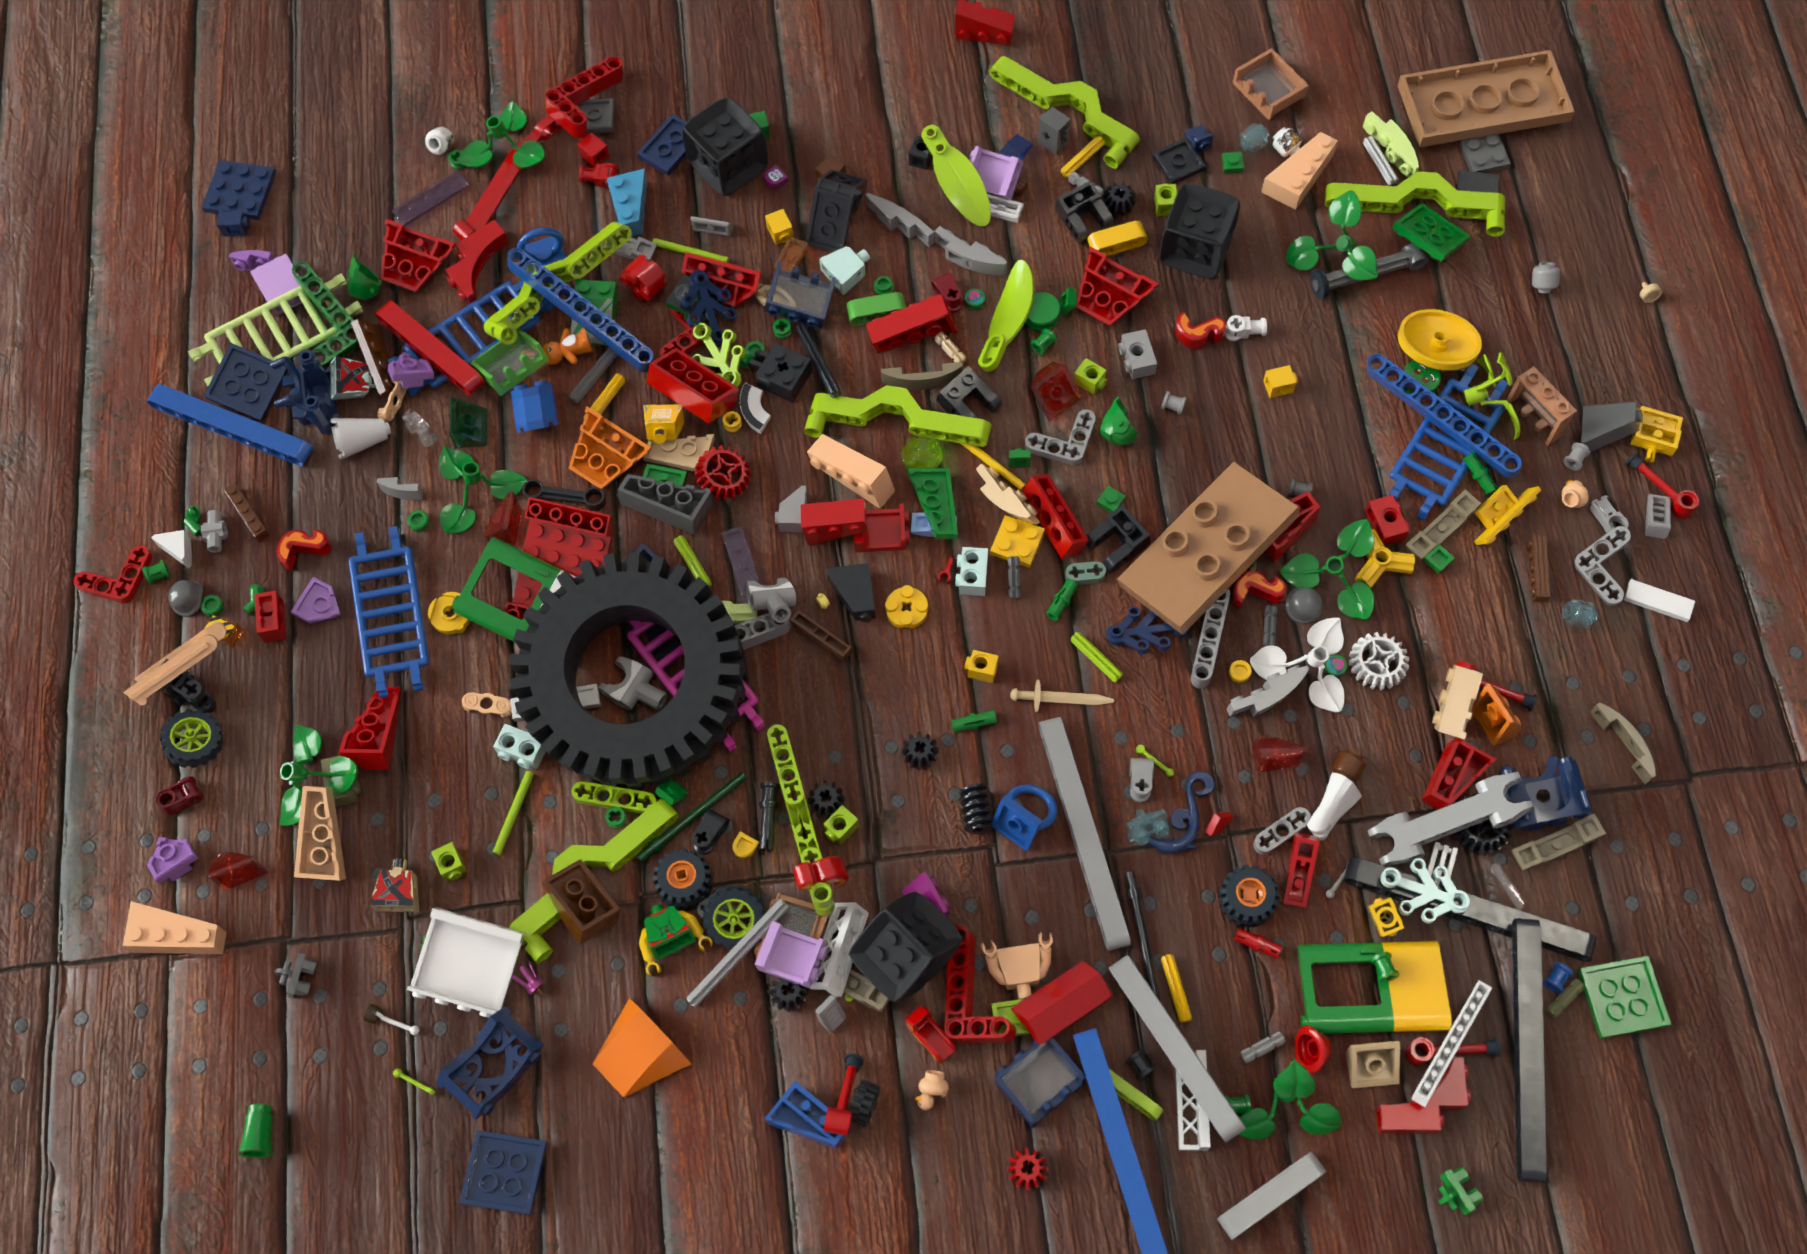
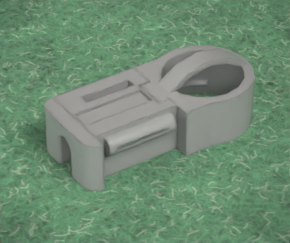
[1590,495,1628,538]

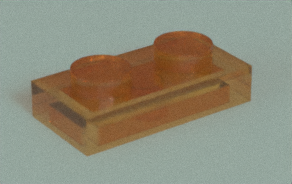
[773,237,808,273]

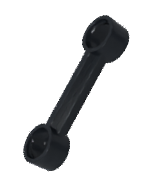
[522,479,606,511]

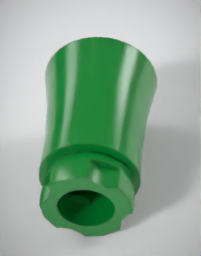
[238,1104,273,1158]

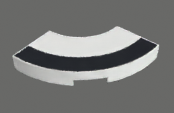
[740,383,771,434]

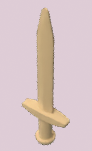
[1010,680,1114,713]

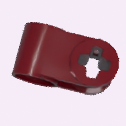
[931,272,963,312]
[155,777,204,815]

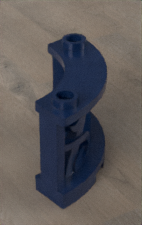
[435,1006,544,1120]

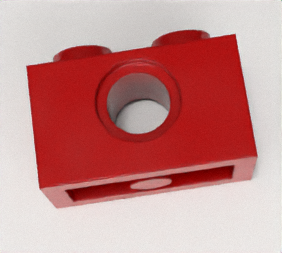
[1365,495,1410,546]

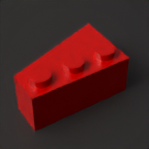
[801,498,868,546]
[1421,737,1497,810]

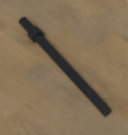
[1125,871,1160,1000]

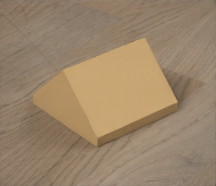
[1345,1041,1400,1088]

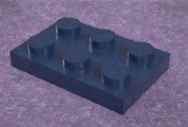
[637,114,687,175]

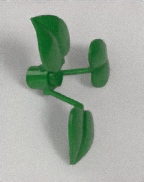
[457,101,545,168]
[1286,190,1378,280]
[439,446,527,534]
[1280,519,1374,620]
[279,725,358,826]
[1238,1060,1342,1140]

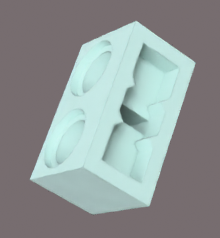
[955,547,988,596]
[493,724,546,769]

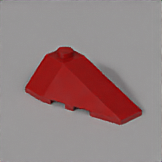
[339,687,402,770]

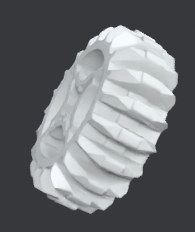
[1349,632,1409,691]

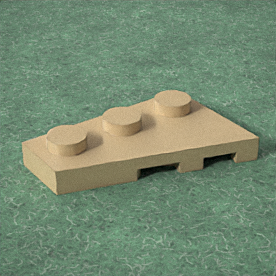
[643,434,715,472]

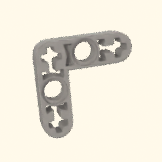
[1025,409,1095,465]
[1574,526,1631,606]

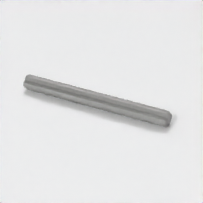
[687,899,789,1007]

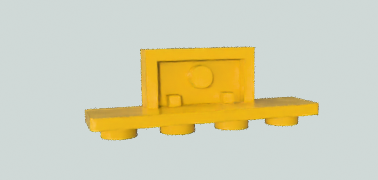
[1474,485,1541,545]

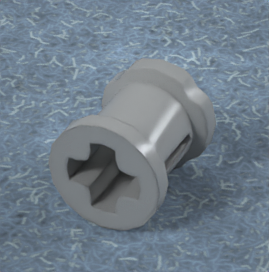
[1161,391,1187,415]
[1563,442,1590,471]

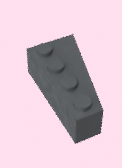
[618,474,713,534]

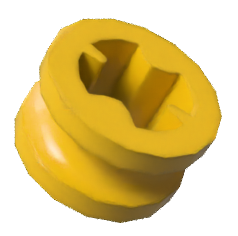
[723,411,742,432]

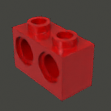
[254,590,286,643]

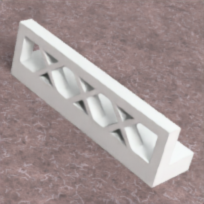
[810,902,869,997]
[1176,1050,1210,1151]

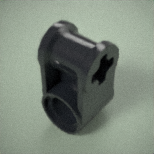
[692,809,730,855]

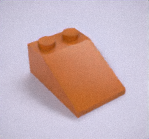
[1471,683,1522,747]

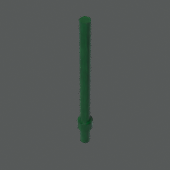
[636,772,747,862]

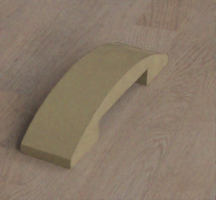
[881,362,963,390]
[1405,489,1481,560]
[1590,703,1656,785]
[1511,813,1606,871]
[819,954,890,1012]

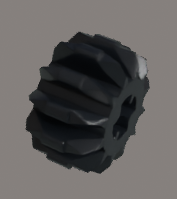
[1103,182,1136,216]
[901,731,939,770]
[807,780,845,819]
[769,977,809,1012]

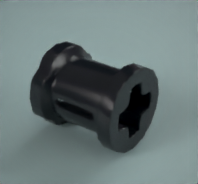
[1126,1049,1157,1081]

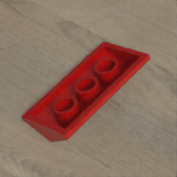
[1011,961,1112,1046]

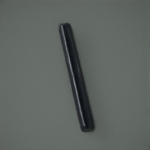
[796,324,841,398]

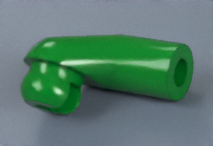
[184,505,202,537]
[243,584,264,615]

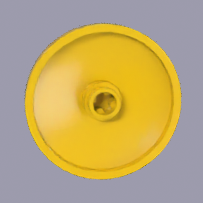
[1398,309,1482,370]

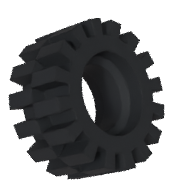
[849,1079,881,1127]

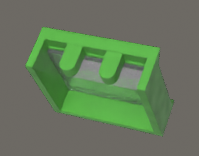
[470,328,550,396]

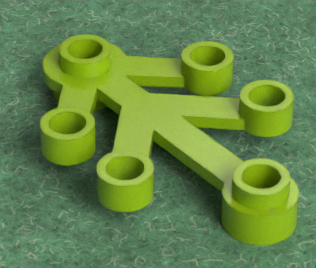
[692,323,746,387]

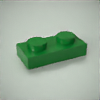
[643,464,688,486]

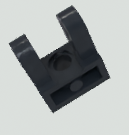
[1055,180,1115,244]
[936,366,1002,418]
[1086,504,1151,573]
[159,658,216,713]

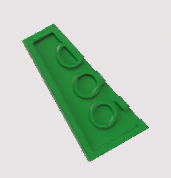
[907,468,958,539]

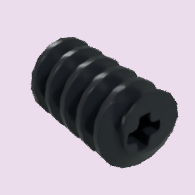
[959,784,993,834]

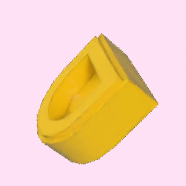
[733,831,760,859]

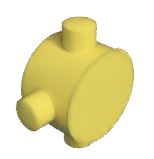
[816,593,830,609]

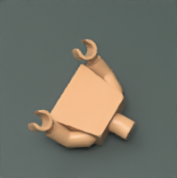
[981,932,1053,1000]

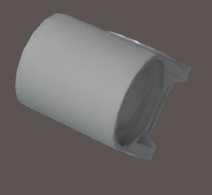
[1130,758,1154,803]

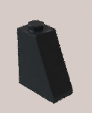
[826,563,876,622]

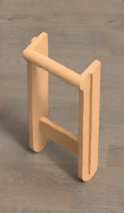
[123,622,227,705]

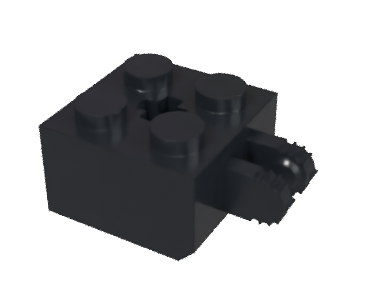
[748,343,813,403]

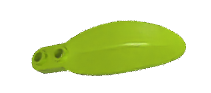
[922,125,991,227]
[978,260,1034,372]

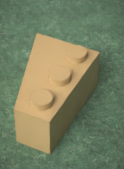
[1432,665,1483,739]

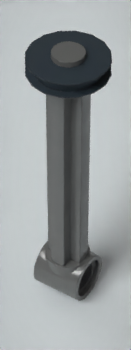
[1310,243,1428,300]

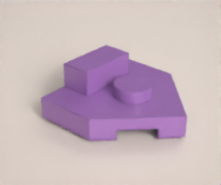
[388,352,434,388]
[291,577,340,624]
[147,837,198,884]

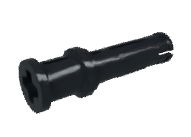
[759,782,780,852]

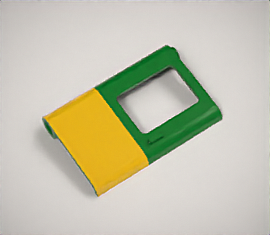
[1297,941,1451,1034]

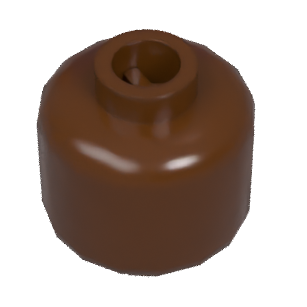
[1332,748,1366,781]

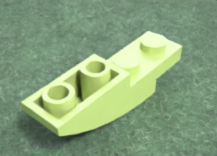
[1363,111,1419,177]

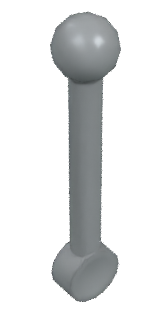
[1326,861,1349,898]

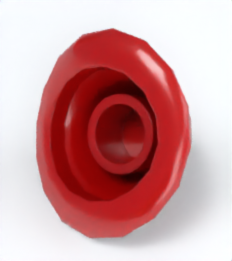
[1295,1025,1331,1074]

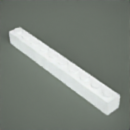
[1412,981,1492,1107]

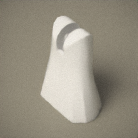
[1307,773,1362,841]

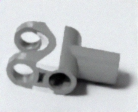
[747,577,796,623]
[598,657,668,711]

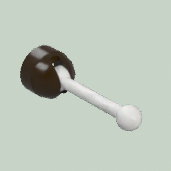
[363,1003,419,1035]

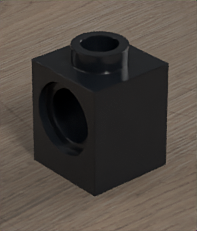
[908,135,933,170]

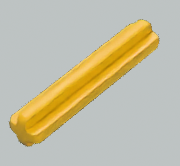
[1060,136,1105,178]
[584,373,625,419]
[1161,954,1192,1023]

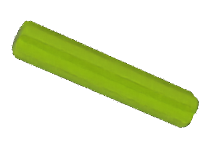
[674,535,712,587]
[1071,632,1122,682]

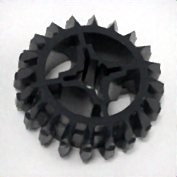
[1455,794,1514,854]

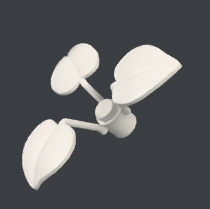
[1250,618,1344,713]

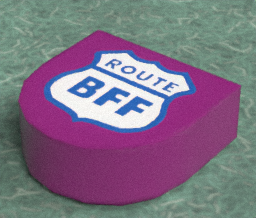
[765,165,789,188]

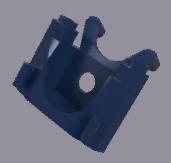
[270,350,340,435]
[1499,756,1593,831]

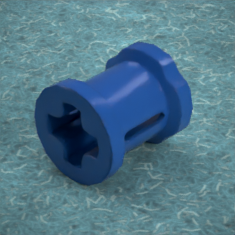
[1542,962,1573,994]

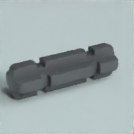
[1008,556,1021,598]
[1263,605,1277,646]

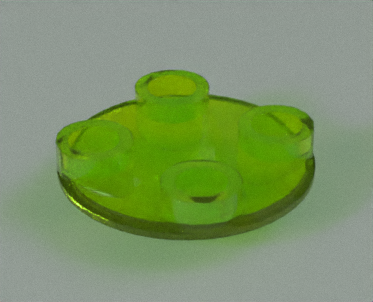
[901,437,943,468]

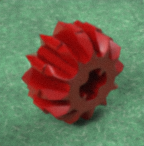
[1007,1148,1048,1191]

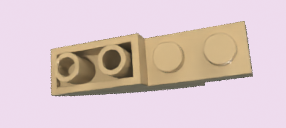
[976,464,1040,525]

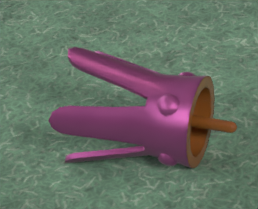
[511,961,545,996]

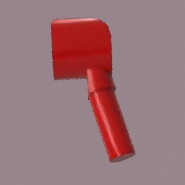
[938,557,954,585]

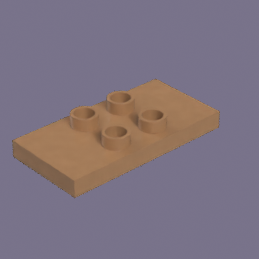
[1397,50,1575,147]
[1117,462,1300,635]

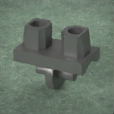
[275,953,317,998]

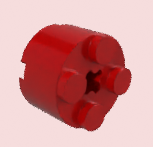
[619,254,668,301]

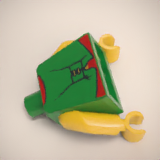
[639,904,712,976]

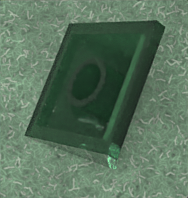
[449,397,487,448]

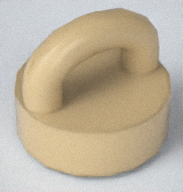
[1640,282,1662,303]

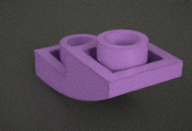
[229,250,275,271]

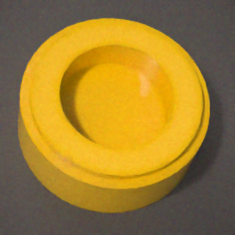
[1229,660,1252,683]

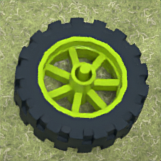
[160,709,223,768]
[703,884,764,948]

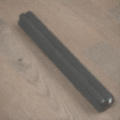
[569,346,625,404]

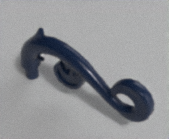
[1147,771,1215,854]

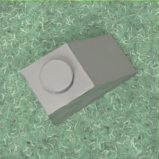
[775,486,808,533]

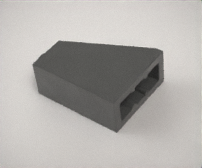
[1581,402,1643,452]

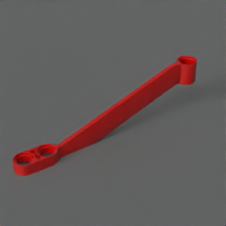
[453,115,562,240]

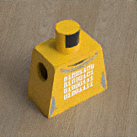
[643,405,685,444]

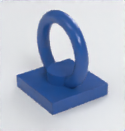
[517,227,566,273]
[991,784,1057,852]

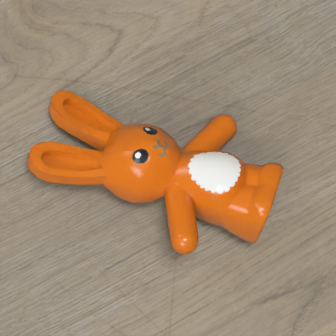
[521,328,593,373]

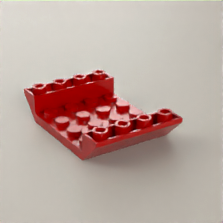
[505,497,613,620]

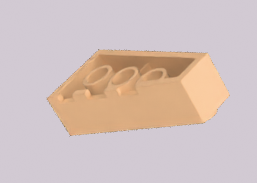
[1261,132,1338,210]
[807,434,895,509]
[294,786,346,880]
[123,901,226,954]

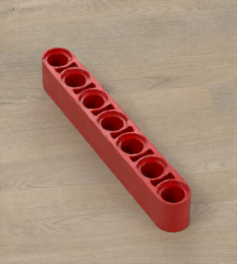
[375,300,485,396]

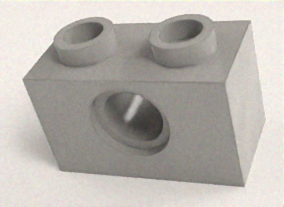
[1119,329,1157,379]

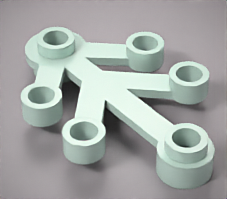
[1380,858,1470,924]

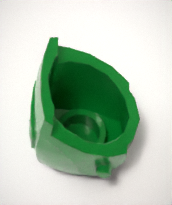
[346,252,382,300]
[1100,397,1137,446]

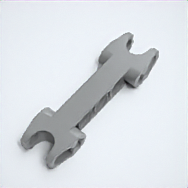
[1368,772,1535,867]

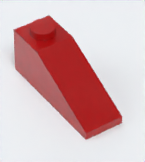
[1283,832,1320,908]

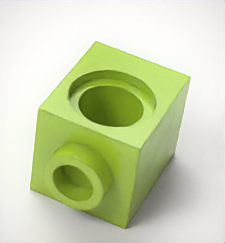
[1154,184,1177,216]
[1074,358,1107,395]
[823,805,859,845]
[431,842,467,881]

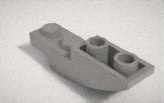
[935,226,1007,276]
[1226,665,1309,717]

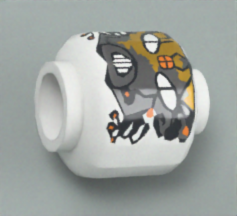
[425,127,454,155]
[1273,127,1302,157]

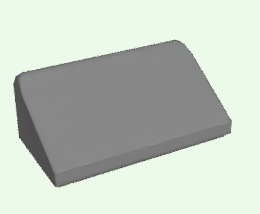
[690,216,734,236]

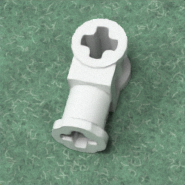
[1225,315,1267,341]

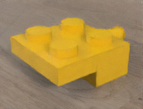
[1630,406,1683,463]
[990,515,1045,568]

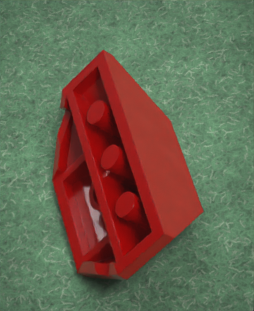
[681,252,762,307]

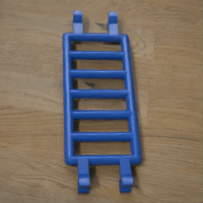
[387,272,555,396]
[1389,364,1508,521]
[348,526,430,698]

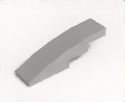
[865,193,934,248]

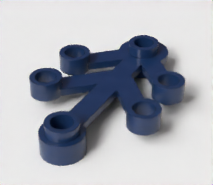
[681,270,737,346]
[1106,606,1189,655]

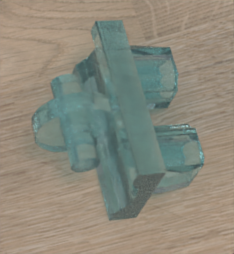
[1127,809,1169,846]

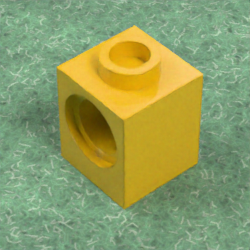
[765,209,794,245]
[1263,365,1298,398]
[965,650,999,683]

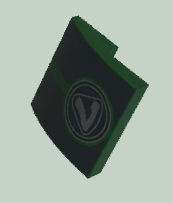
[666,275,719,323]

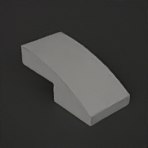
[614,237,657,262]
[377,477,423,500]

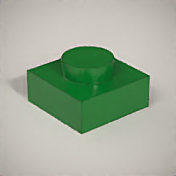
[1221,152,1244,174]
[1059,287,1077,316]
[1009,448,1031,468]
[1096,486,1126,513]
[1423,544,1455,575]
[655,779,687,806]

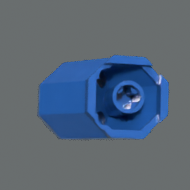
[510,380,559,433]

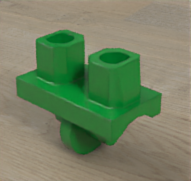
[1438,1167,1483,1215]

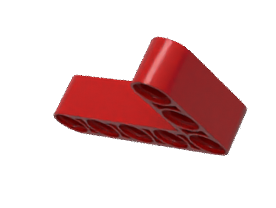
[545,57,623,138]
[944,925,1017,1043]

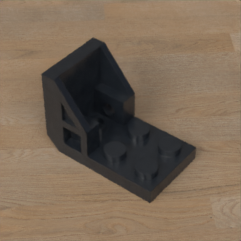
[805,169,868,252]

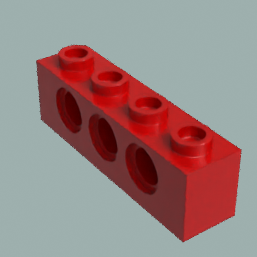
[1022,474,1089,559]

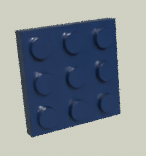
[201,160,277,220]
[204,343,288,422]
[459,1130,548,1216]

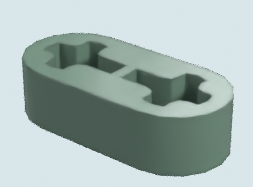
[1065,561,1106,585]

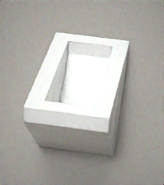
[151,530,192,568]

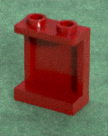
[854,503,910,552]

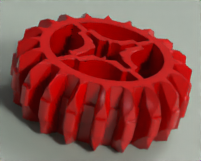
[694,445,751,501]

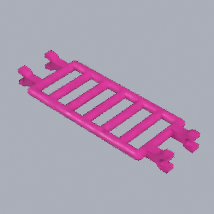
[627,621,765,752]

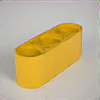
[1087,221,1148,256]

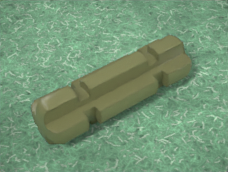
[1546,979,1585,1018]

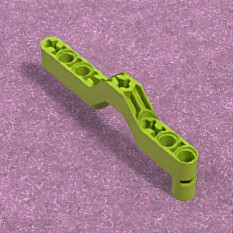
[989,56,1140,169]
[1325,171,1505,237]
[484,222,632,344]
[804,385,992,447]
[767,724,835,916]
[509,798,679,964]

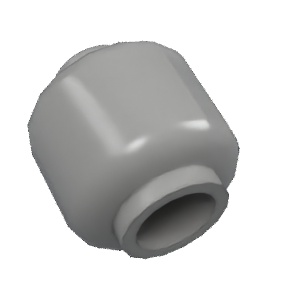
[1532,262,1560,293]

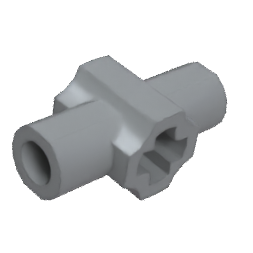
[201,510,228,553]

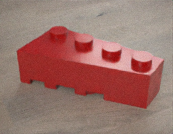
[866,294,957,353]

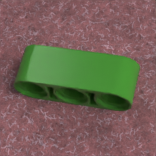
[846,292,906,326]

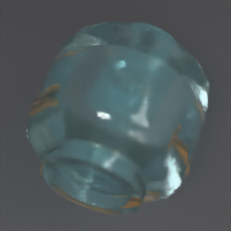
[1239,123,1269,153]
[1562,599,1598,629]

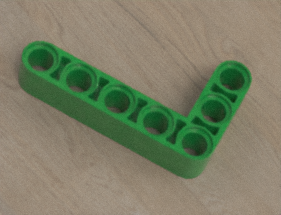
[292,261,360,370]

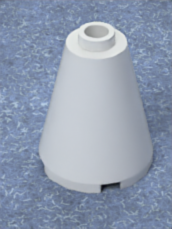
[330,418,391,459]

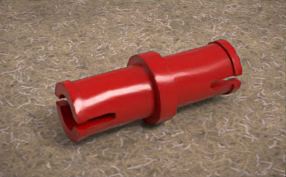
[1233,927,1283,959]

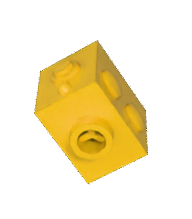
[1367,897,1404,937]

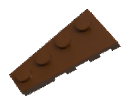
[351,319,395,397]

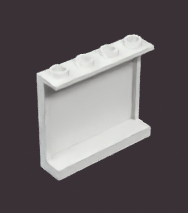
[407,907,525,1018]

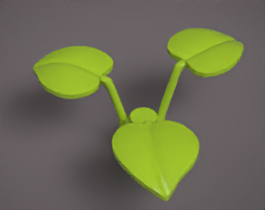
[1463,352,1520,440]

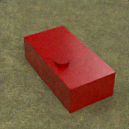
[646,348,739,424]

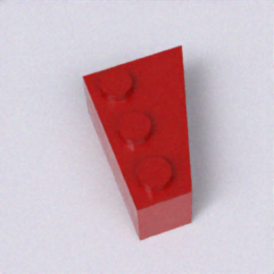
[955,0,1015,45]
[1265,491,1320,563]

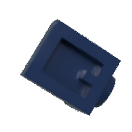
[1184,125,1213,152]

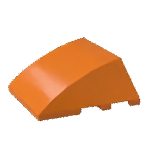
[569,406,652,490]
[593,998,692,1098]

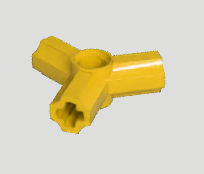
[1354,529,1415,589]

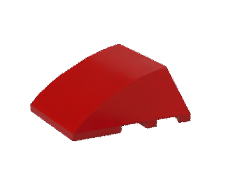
[381,219,456,293]
[1076,246,1159,326]

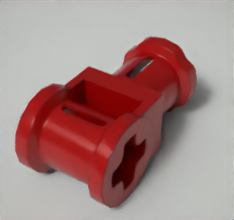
[579,163,620,189]

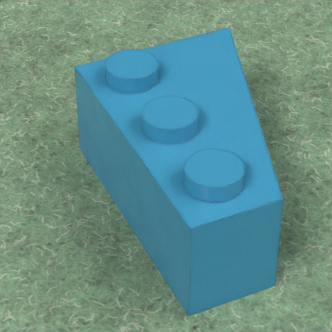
[607,168,648,237]

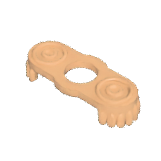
[378,381,407,422]
[462,692,512,718]

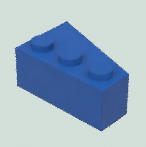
[764,1081,852,1150]

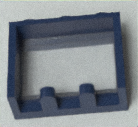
[764,261,836,328]
[994,1038,1086,1128]

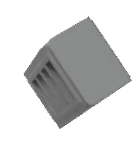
[1645,494,1671,539]
[816,995,846,1033]

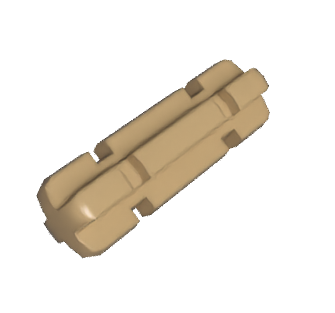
[935,332,966,363]

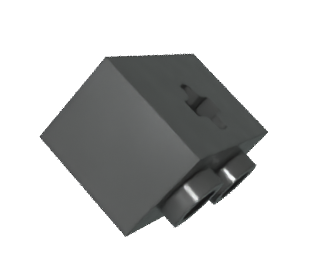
[1038,107,1070,155]

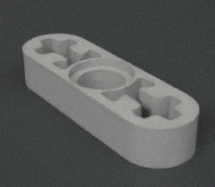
[1253,807,1311,855]

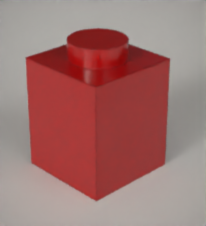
[577,132,610,168]

